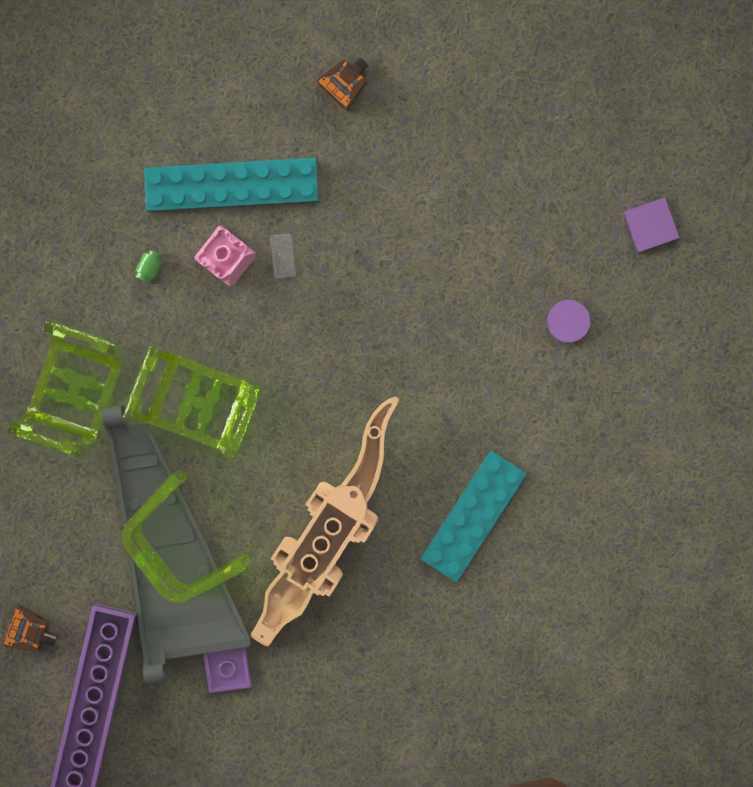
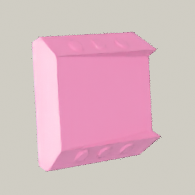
[194,225,256,287]

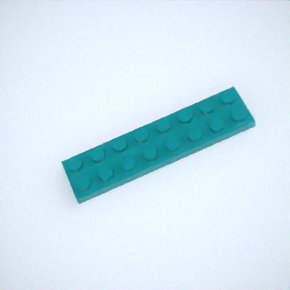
[144,158,318,211]

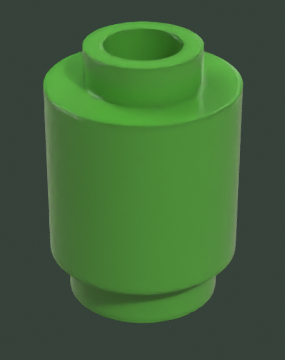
[135,250,164,284]

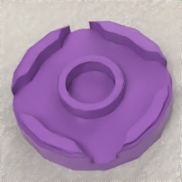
[547,300,590,343]

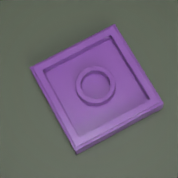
[624,197,679,253]
[203,647,252,693]

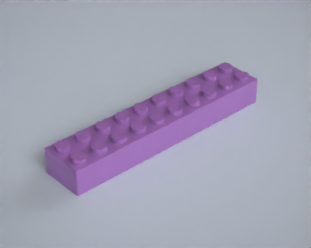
[51,603,137,787]

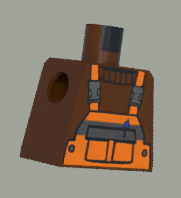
[317,57,369,111]
[2,605,58,652]

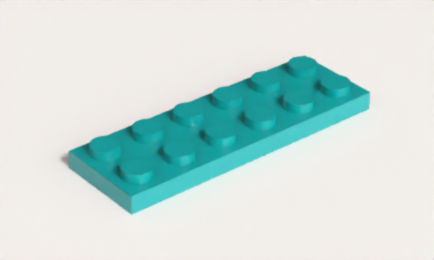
[420,450,527,582]

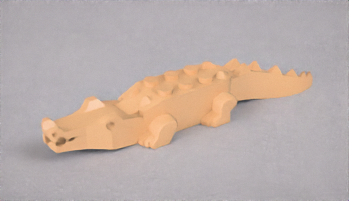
[251,397,399,646]

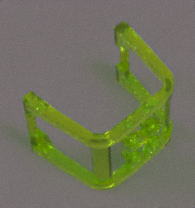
[8,319,123,457]
[122,346,261,459]
[122,469,252,603]

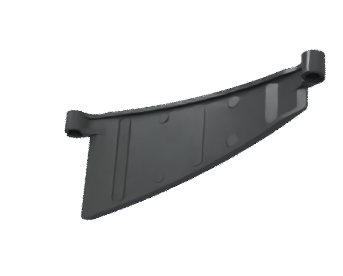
[102,405,251,686]

